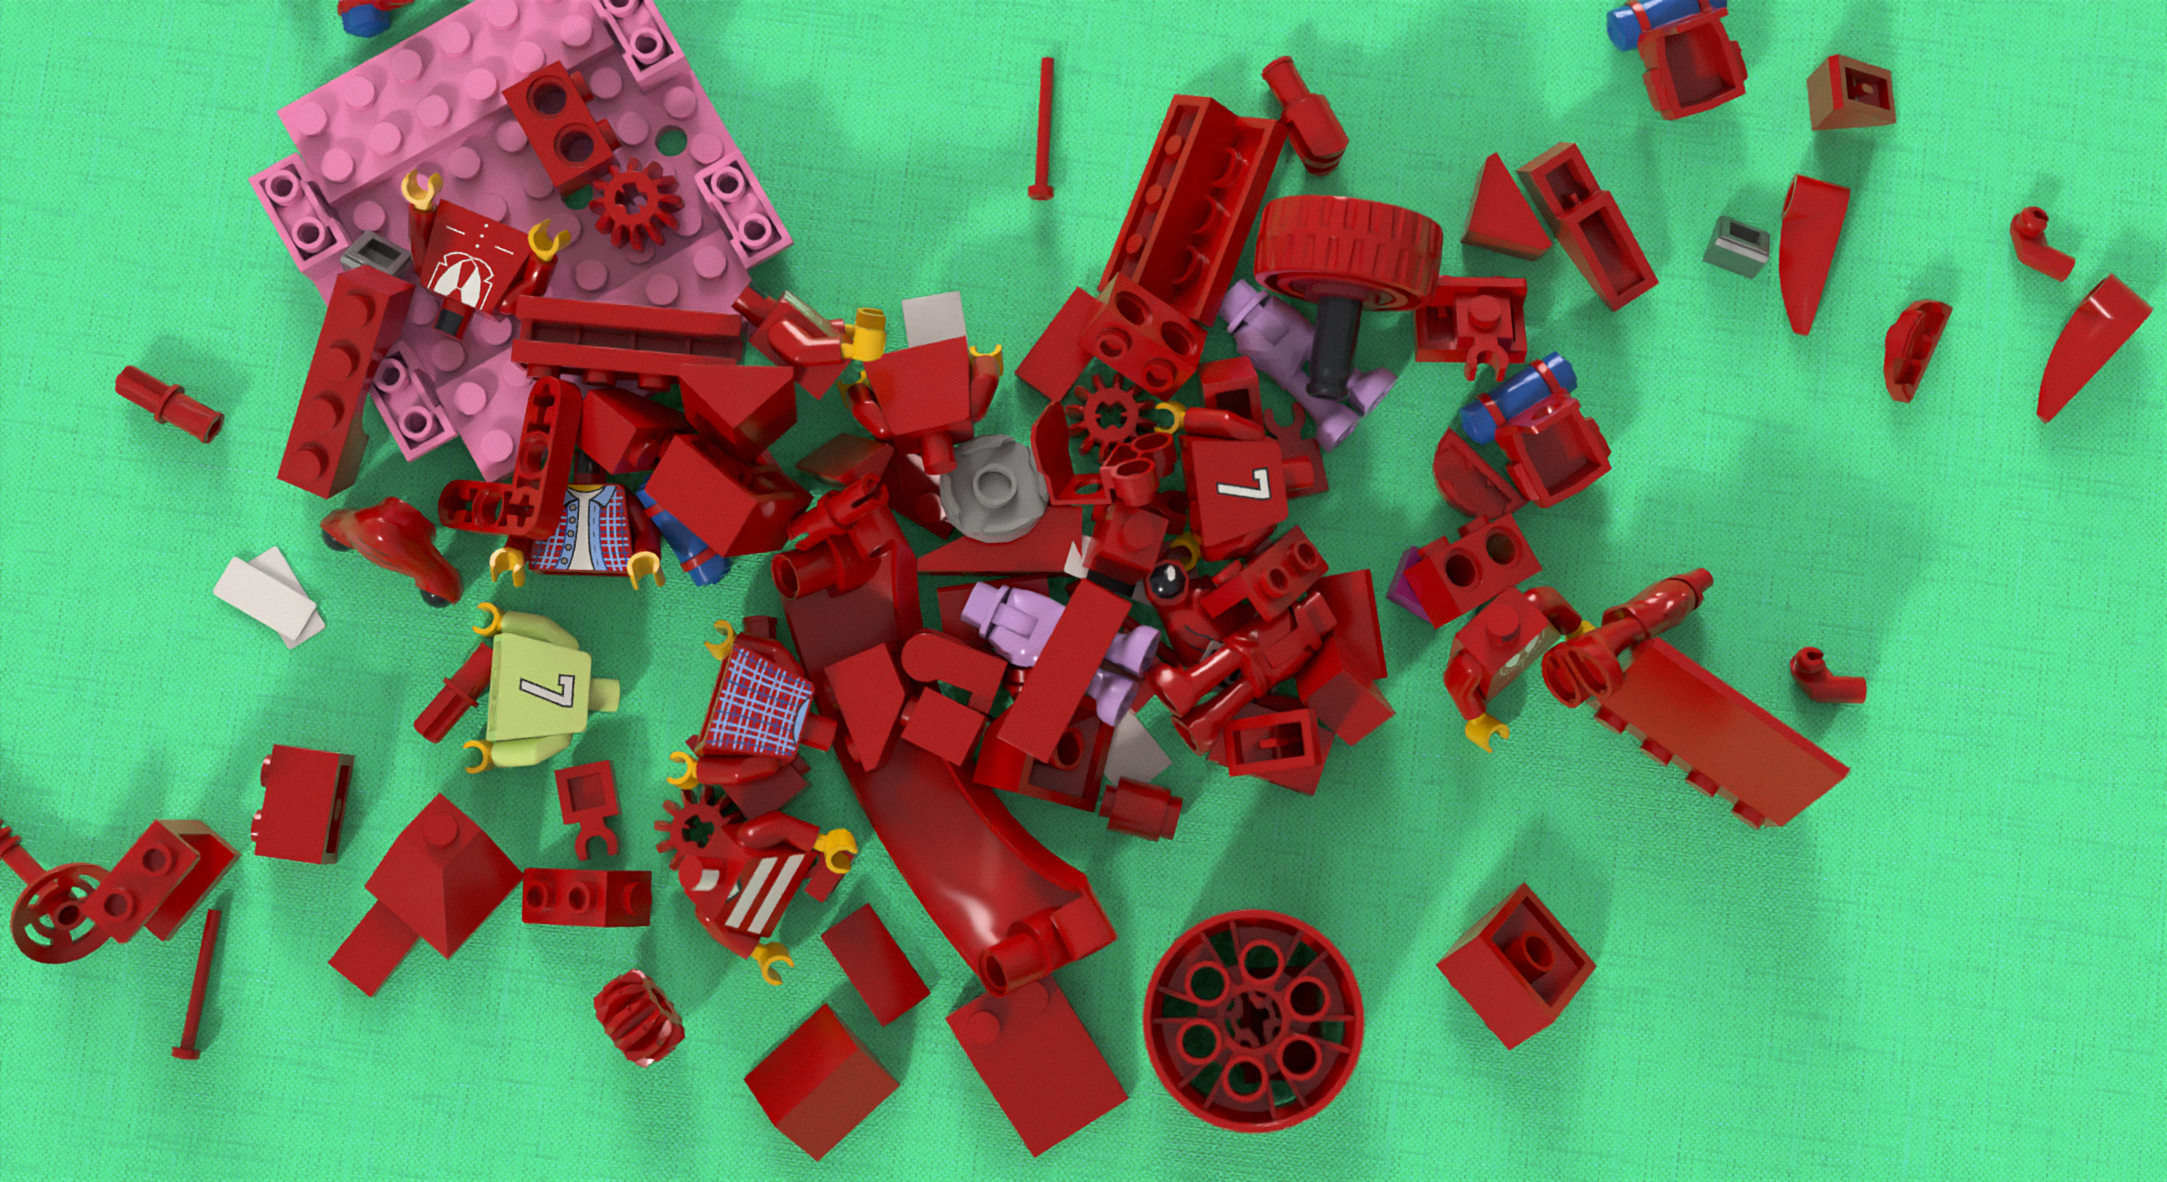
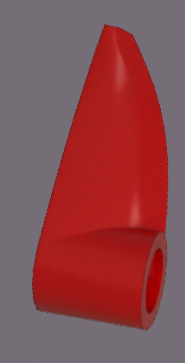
[1779,174,1850,337]
[2036,273,2154,424]

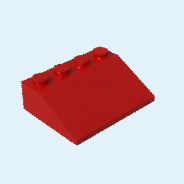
[1585,636,1851,830]

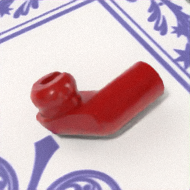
[2009,206,2076,282]
[1790,646,1867,704]

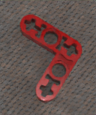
[438,375,582,540]

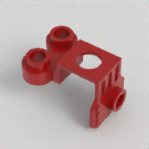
[1030,401,1177,506]

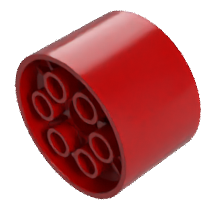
[1143,909,1365,1133]

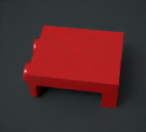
[79,819,242,944]

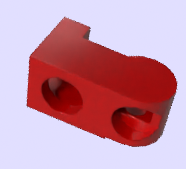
[901,628,1008,714]

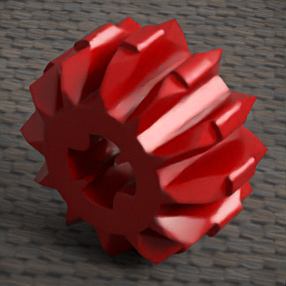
[588,157,685,253]
[1065,372,1157,465]
[654,784,747,871]
[593,968,685,1068]

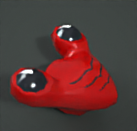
[319,496,464,608]
[1142,557,1297,670]

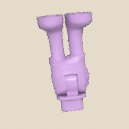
[1218,278,1398,453]
[960,581,1161,727]

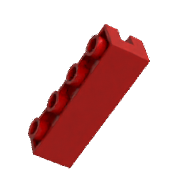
[511,295,748,393]

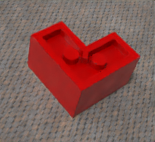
[645,434,814,558]

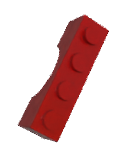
[277,264,416,499]

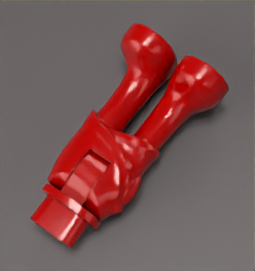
[1541,568,1714,708]
[1144,590,1338,757]

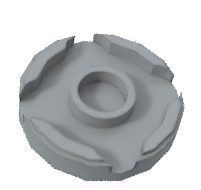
[939,434,1049,543]

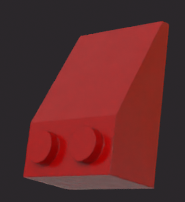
[945,973,1129,1158]

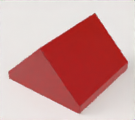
[678,364,798,466]
[743,1002,901,1162]

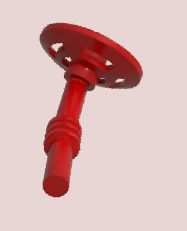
[0,818,111,964]

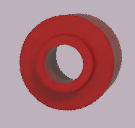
[1098,776,1183,842]

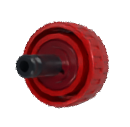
[1253,195,1444,401]

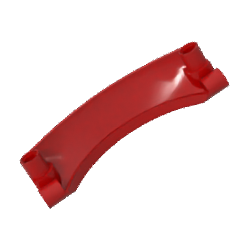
[771,504,1119,998]

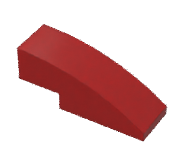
[1516,142,1659,312]
[996,577,1133,764]

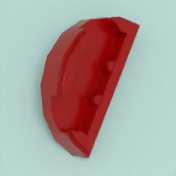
[1883,299,1953,404]
[1432,427,1528,521]

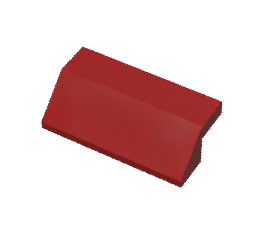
[1097,94,1290,328]

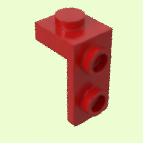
[522,868,652,928]

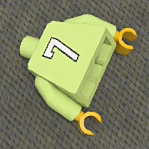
[463,602,620,774]

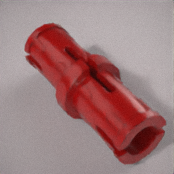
[787,473,889,551]

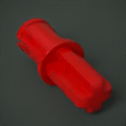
[115,365,225,444]
[413,641,493,744]

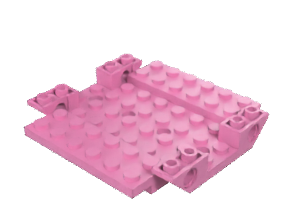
[248,0,795,483]

